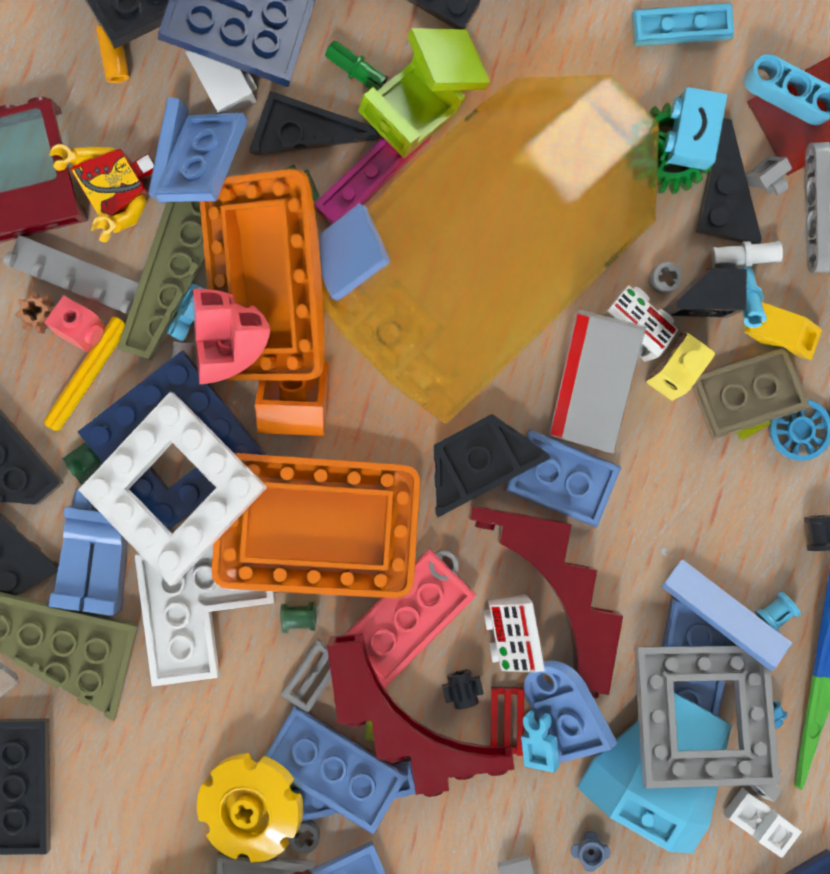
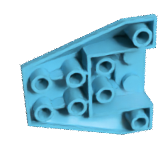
[577,692,732,854]

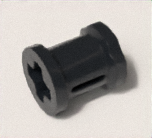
[804,515,830,551]

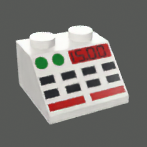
[600,285,678,362]
[483,594,545,672]

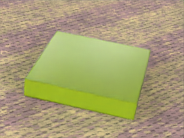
[407,28,491,91]

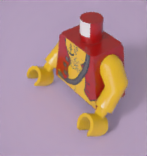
[49,144,154,242]

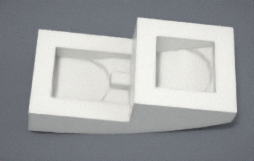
[723,787,801,858]

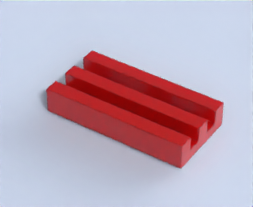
[490,687,524,756]

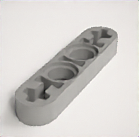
[805,142,830,273]

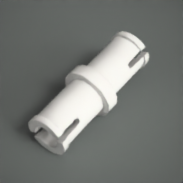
[711,241,783,268]

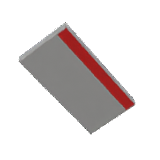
[549,309,646,454]

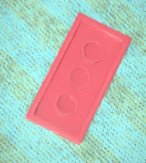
[344,548,477,688]

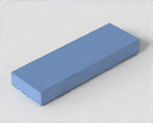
[148,97,189,204]

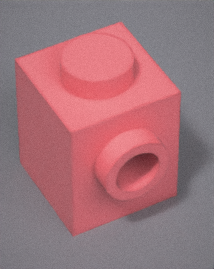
[44,295,106,353]

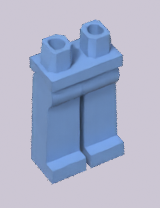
[48,489,128,615]

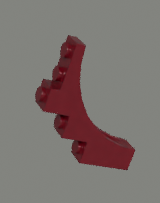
[327,633,515,797]

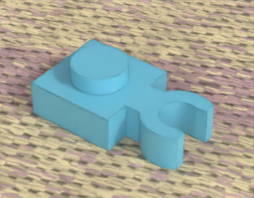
[166,283,204,342]
[521,710,560,773]

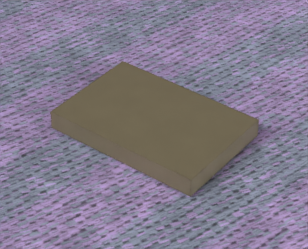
[693,347,810,440]

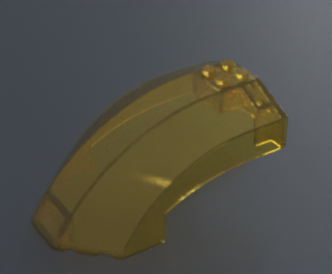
[322,74,659,424]

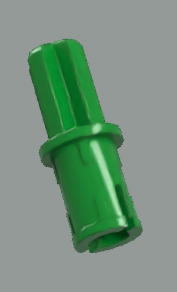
[325,41,388,90]

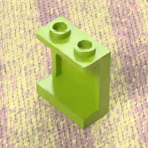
[358,55,465,158]

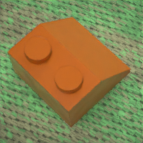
[255,362,329,436]

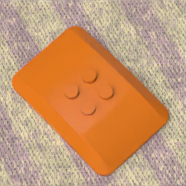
[200,169,324,380]
[211,453,420,598]

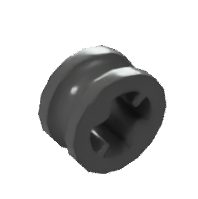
[289,820,320,854]

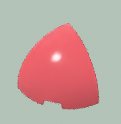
[193,289,270,384]

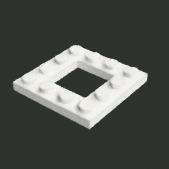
[79,392,267,585]

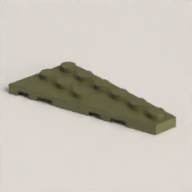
[0,592,139,721]

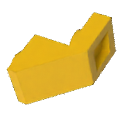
[744,302,822,360]

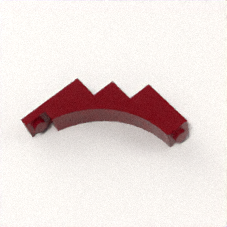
[469,505,623,698]

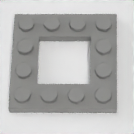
[634,646,780,788]

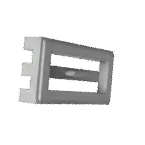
[281,639,331,713]

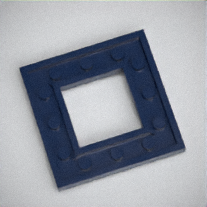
[78,350,266,530]

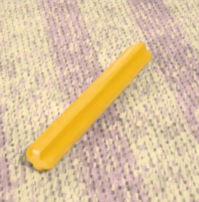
[43,316,126,431]

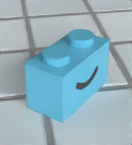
[664,87,727,170]

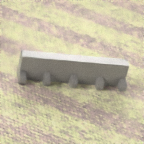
[3,235,139,315]

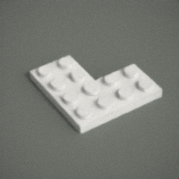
[134,545,276,686]

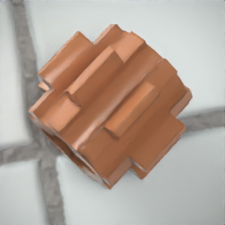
[15,291,55,334]

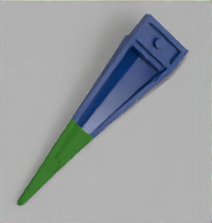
[795,572,830,790]

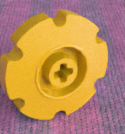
[197,753,303,863]

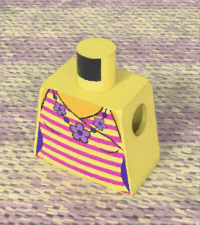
[645,331,716,401]

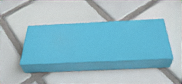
[632,3,734,47]

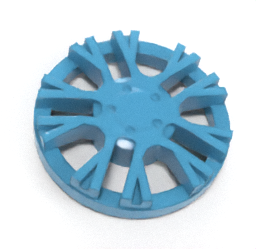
[768,400,830,461]

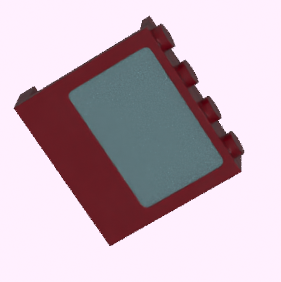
[0,97,88,243]

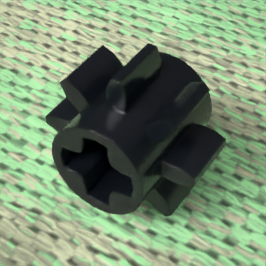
[442,669,484,709]

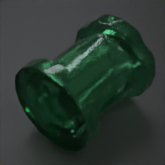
[280,602,317,634]

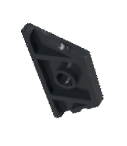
[434,414,551,517]

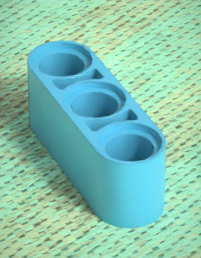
[744,54,830,126]

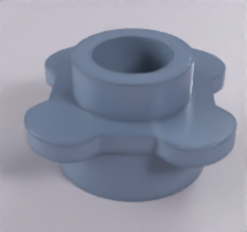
[571,831,611,872]

